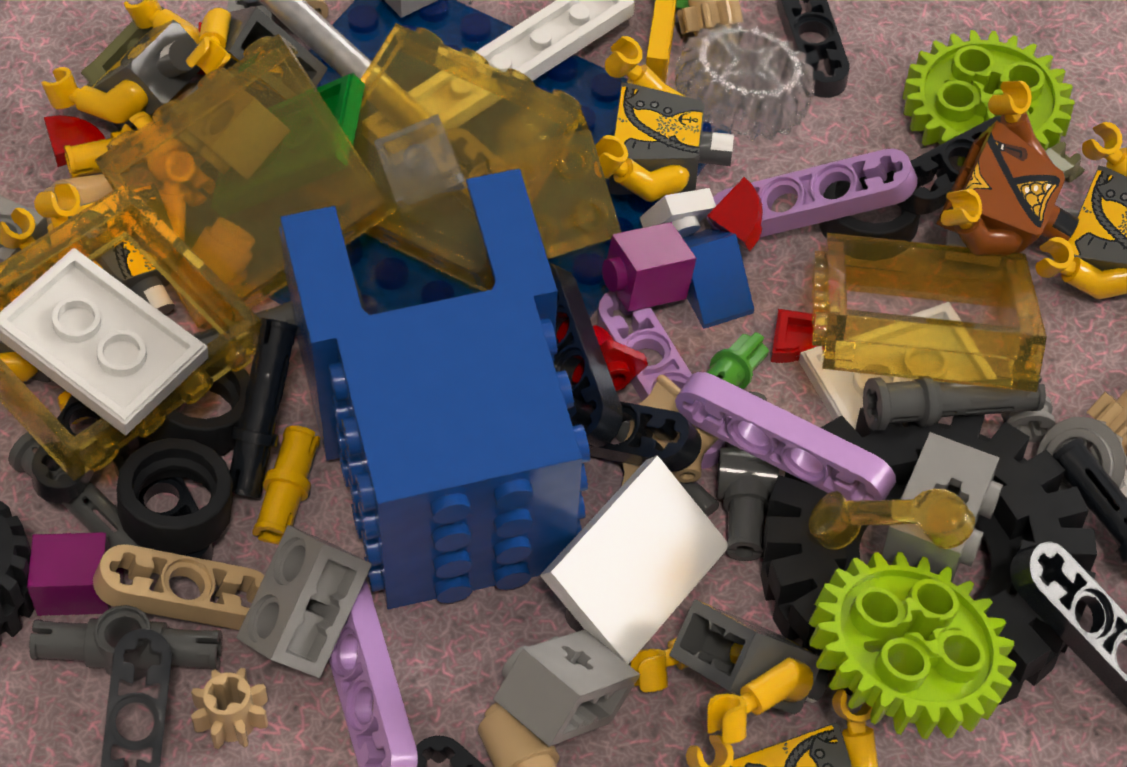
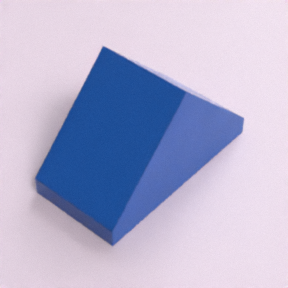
[683,229,754,329]

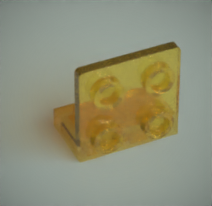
[486,129,621,259]

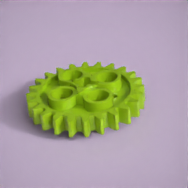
[902,30,1075,167]
[809,552,1016,739]

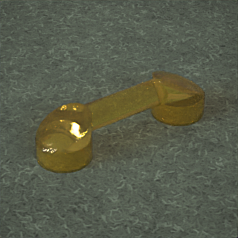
[809,489,975,550]

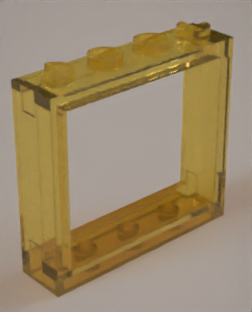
[0,183,261,481]
[811,233,1047,392]

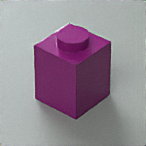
[602,222,697,312]
[27,532,124,616]

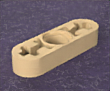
[93,544,265,630]

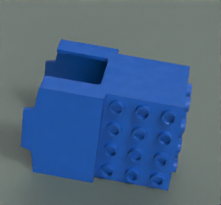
[279,168,590,609]

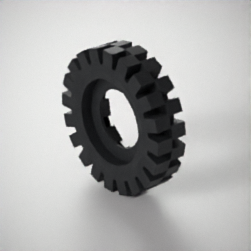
[761,408,1097,706]

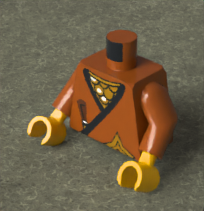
[936,81,1079,256]

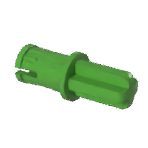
[706,332,769,389]

